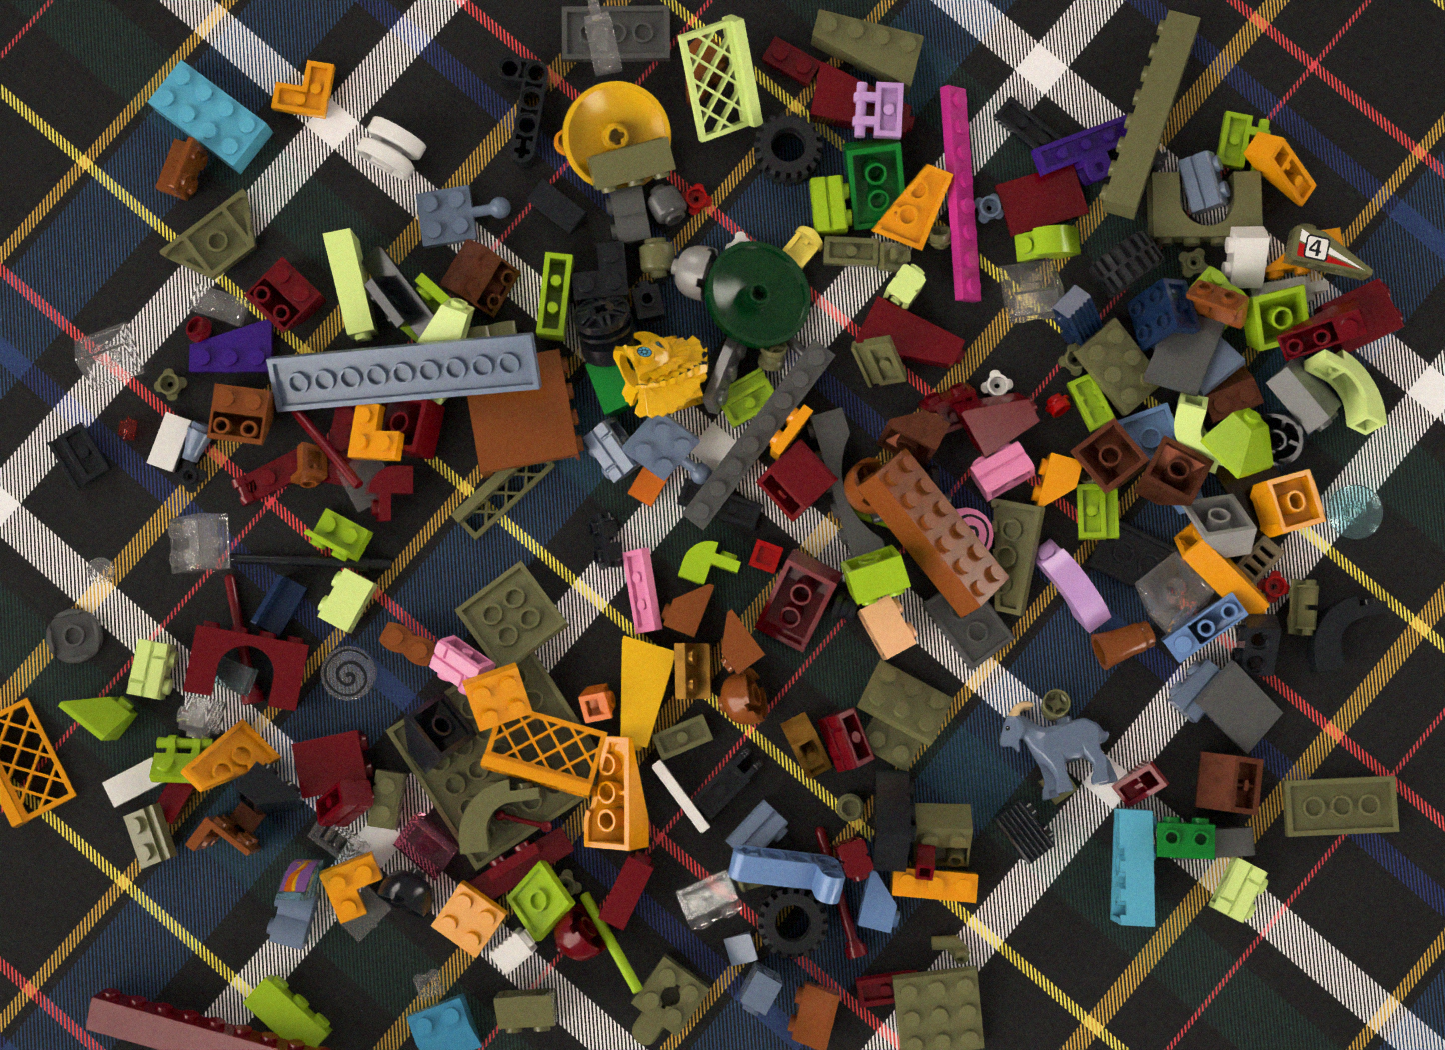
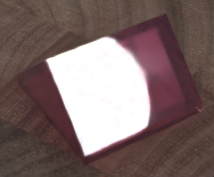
[393,812,460,881]

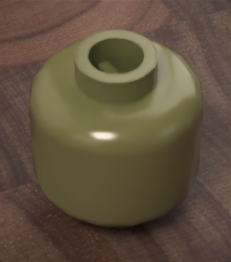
[639,237,675,278]

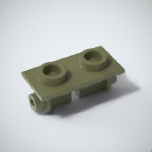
[1287,578,1319,636]

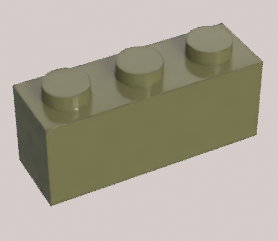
[585,136,676,194]

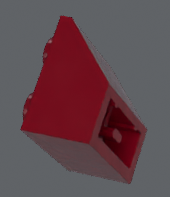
[244,257,327,334]
[756,439,838,522]

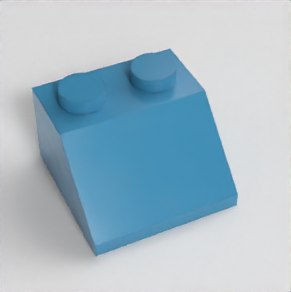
[406,993,483,1050]

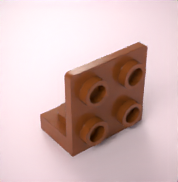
[155,136,208,201]
[185,814,262,856]

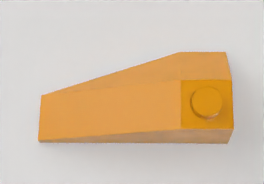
[584,736,649,851]

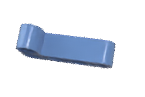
[728,845,845,904]

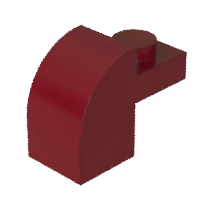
[365,465,413,522]

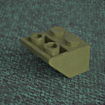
[912,803,973,867]

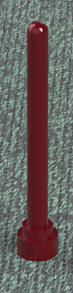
[224,574,265,705]
[815,826,868,960]

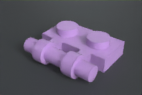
[852,82,904,140]

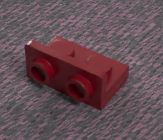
[918,382,978,434]

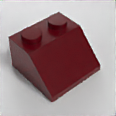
[380,399,445,460]

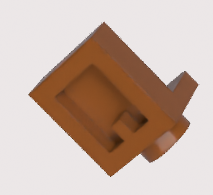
[290,442,328,488]

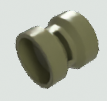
[1041,689,1071,722]

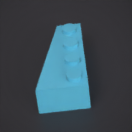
[1110,808,1157,927]

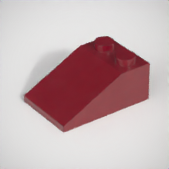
[754,549,843,652]

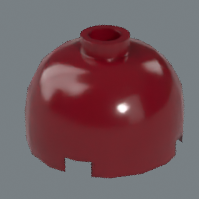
[553,903,607,961]

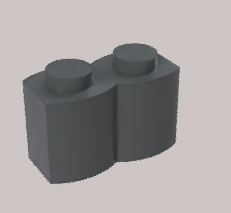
[605,185,651,247]

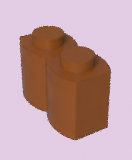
[378,622,437,667]

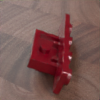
[468,827,574,900]

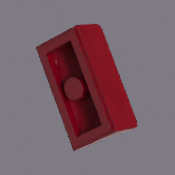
[156,783,197,825]

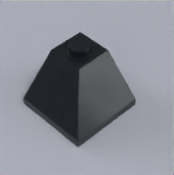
[404,691,477,774]

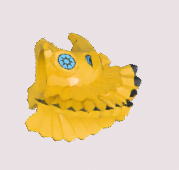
[613,331,708,418]

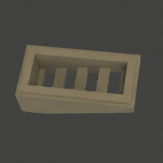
[1236,535,1285,585]

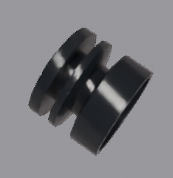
[573,295,638,367]

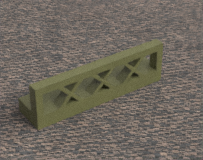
[451,461,556,541]

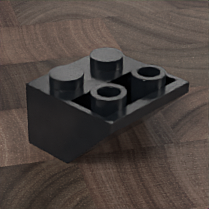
[235,761,302,815]

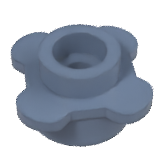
[974,193,1004,224]

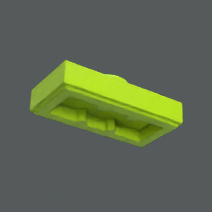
[1066,374,1116,433]

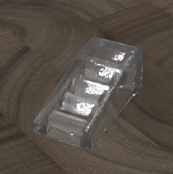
[307,820,371,862]

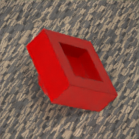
[748,539,783,574]

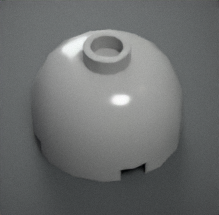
[671,245,718,302]

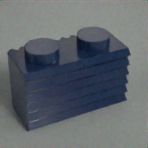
[1051,285,1104,346]

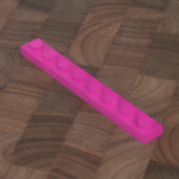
[940,85,981,303]

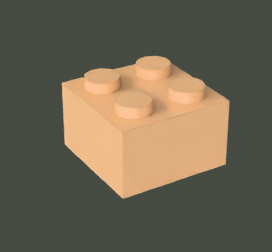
[856,594,918,661]

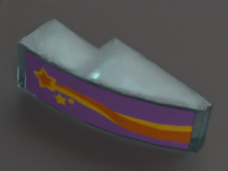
[276,858,324,901]

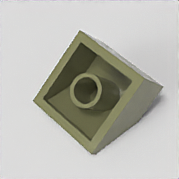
[494,988,557,1033]

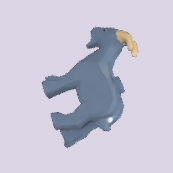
[999,701,1118,801]

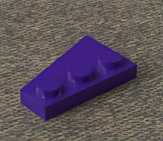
[189,319,274,373]

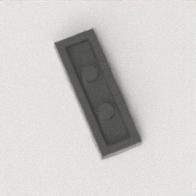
[702,337,747,414]

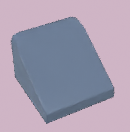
[723,931,758,966]

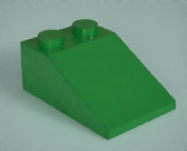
[843,138,905,230]

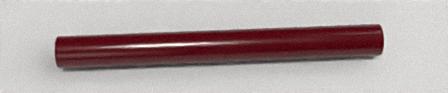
[291,410,363,489]

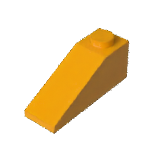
[1243,132,1317,207]

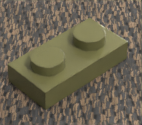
[823,236,879,268]
[651,714,713,761]

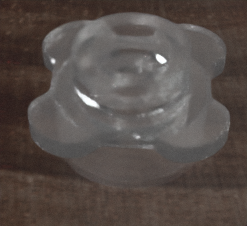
[413,969,445,1001]

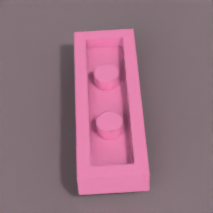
[622,548,662,634]

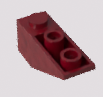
[1276,297,1368,361]

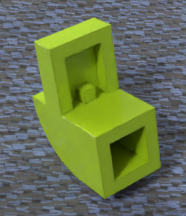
[1014,225,1081,263]
[678,541,741,586]

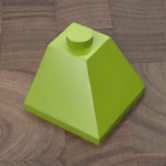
[1200,407,1274,479]
[58,696,138,741]

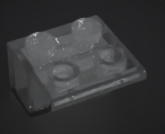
[168,513,230,574]

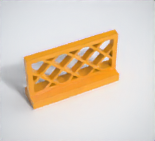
[0,698,77,828]
[480,711,608,799]

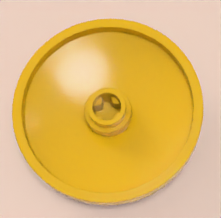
[562,81,671,189]

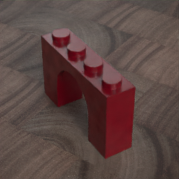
[183,620,309,711]

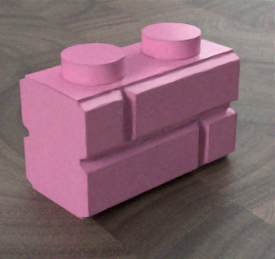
[970,441,1035,502]
[429,635,496,695]

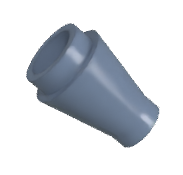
[182,420,212,463]

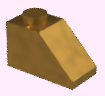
[780,712,832,780]

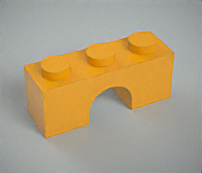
[889,866,978,903]

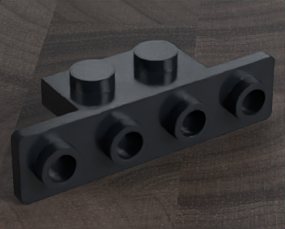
[362,245,435,338]

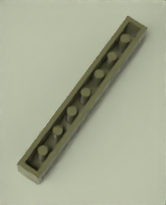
[1099,10,1201,220]

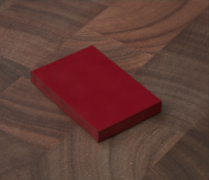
[994,164,1089,238]

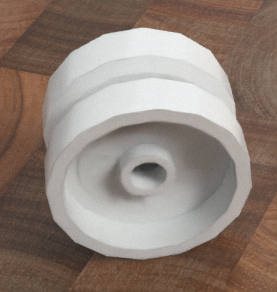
[355,116,427,181]

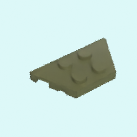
[159,188,257,280]

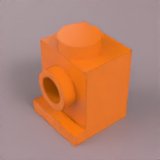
[578,683,616,723]

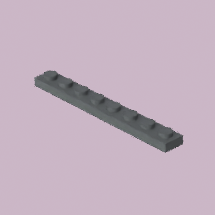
[682,339,836,530]

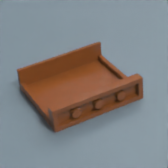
[467,349,584,478]

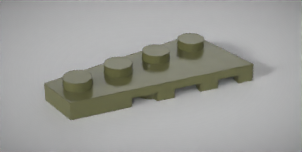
[991,498,1045,616]

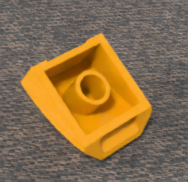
[1250,469,1326,538]

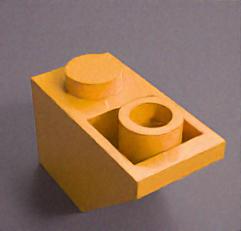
[1031,453,1082,507]

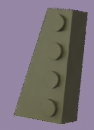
[811,9,924,97]

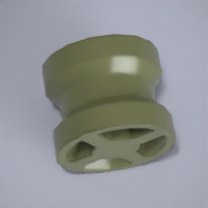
[758,343,788,372]

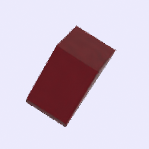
[1111,760,1169,808]

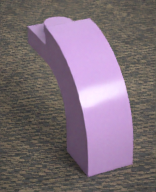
[1035,538,1111,633]

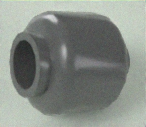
[647,184,687,226]

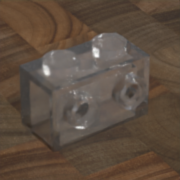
[177,696,227,739]

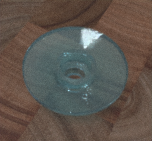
[1327,484,1383,539]

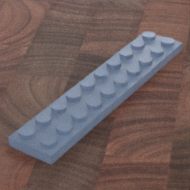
[266,332,542,412]

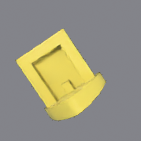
[782,226,824,269]

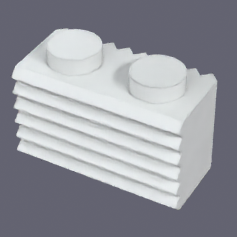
[490,927,537,975]

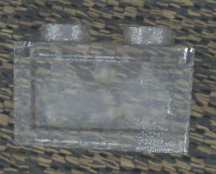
[675,870,743,930]

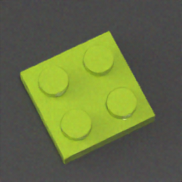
[506,861,576,941]

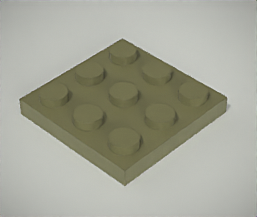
[455,560,569,669]
[892,965,985,1050]

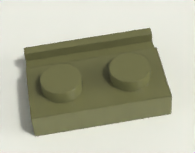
[851,335,907,388]
[123,802,178,869]

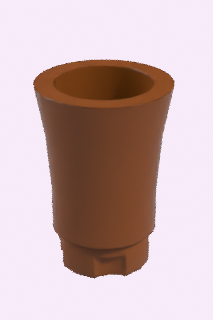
[1091,621,1156,670]

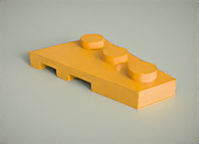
[871,164,954,251]
[180,718,281,793]

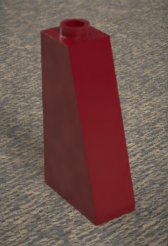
[809,62,915,140]
[855,296,967,369]

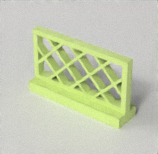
[678,14,763,143]

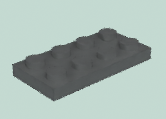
[562,5,670,62]

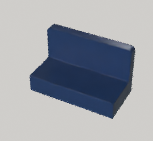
[251,574,309,637]

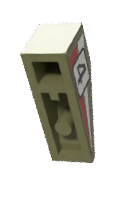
[1283,223,1373,281]

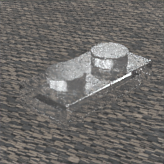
[188,283,251,328]

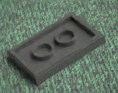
[1144,315,1225,397]
[922,591,1015,671]
[1194,660,1283,754]

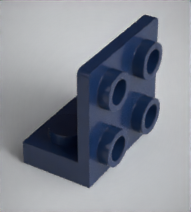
[1127,278,1201,351]

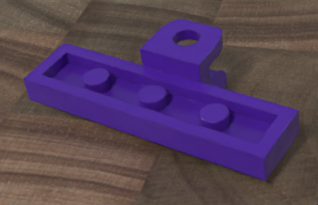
[1030,114,1128,186]

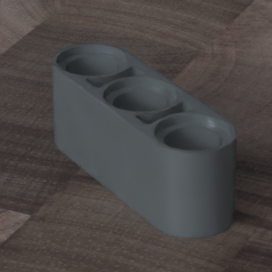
[1174,826,1255,860]

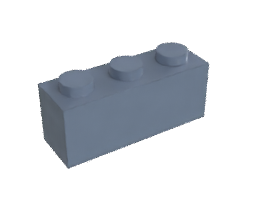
[739,961,782,1016]

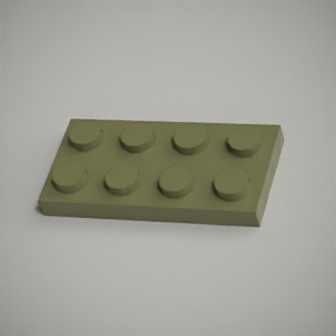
[1281,776,1399,837]

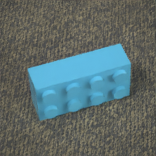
[148,60,274,175]

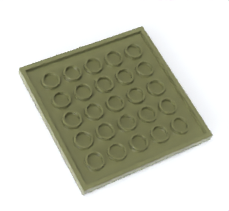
[385,652,599,871]

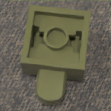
[631,953,710,1045]

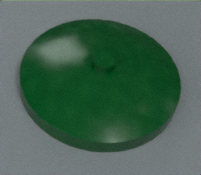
[704,241,811,349]

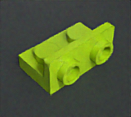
[304,508,374,562]

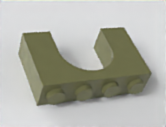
[1147,171,1263,247]

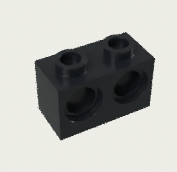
[1231,614,1282,676]

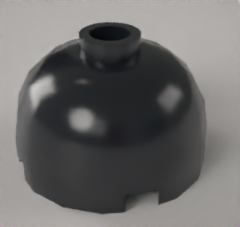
[1261,409,1307,466]
[376,867,434,920]

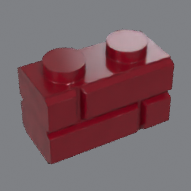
[817,707,875,772]
[315,779,375,827]
[832,836,874,882]

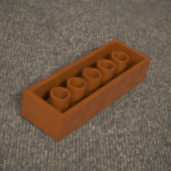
[857,448,1010,618]

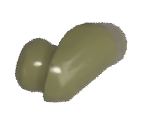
[931,935,970,964]

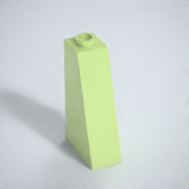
[323,228,378,342]
[417,298,475,405]

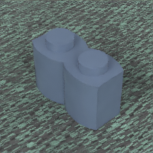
[266,890,320,950]

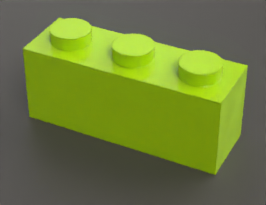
[536,252,575,342]
[243,974,332,1047]

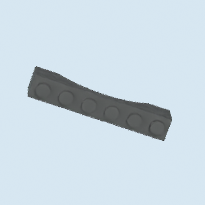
[806,407,884,560]

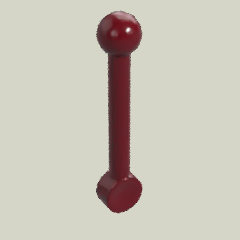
[495,810,552,832]

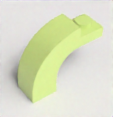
[1304,349,1387,435]
[1174,392,1227,474]

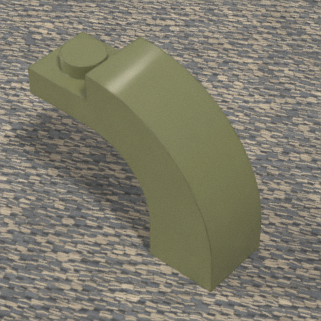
[459,779,542,855]

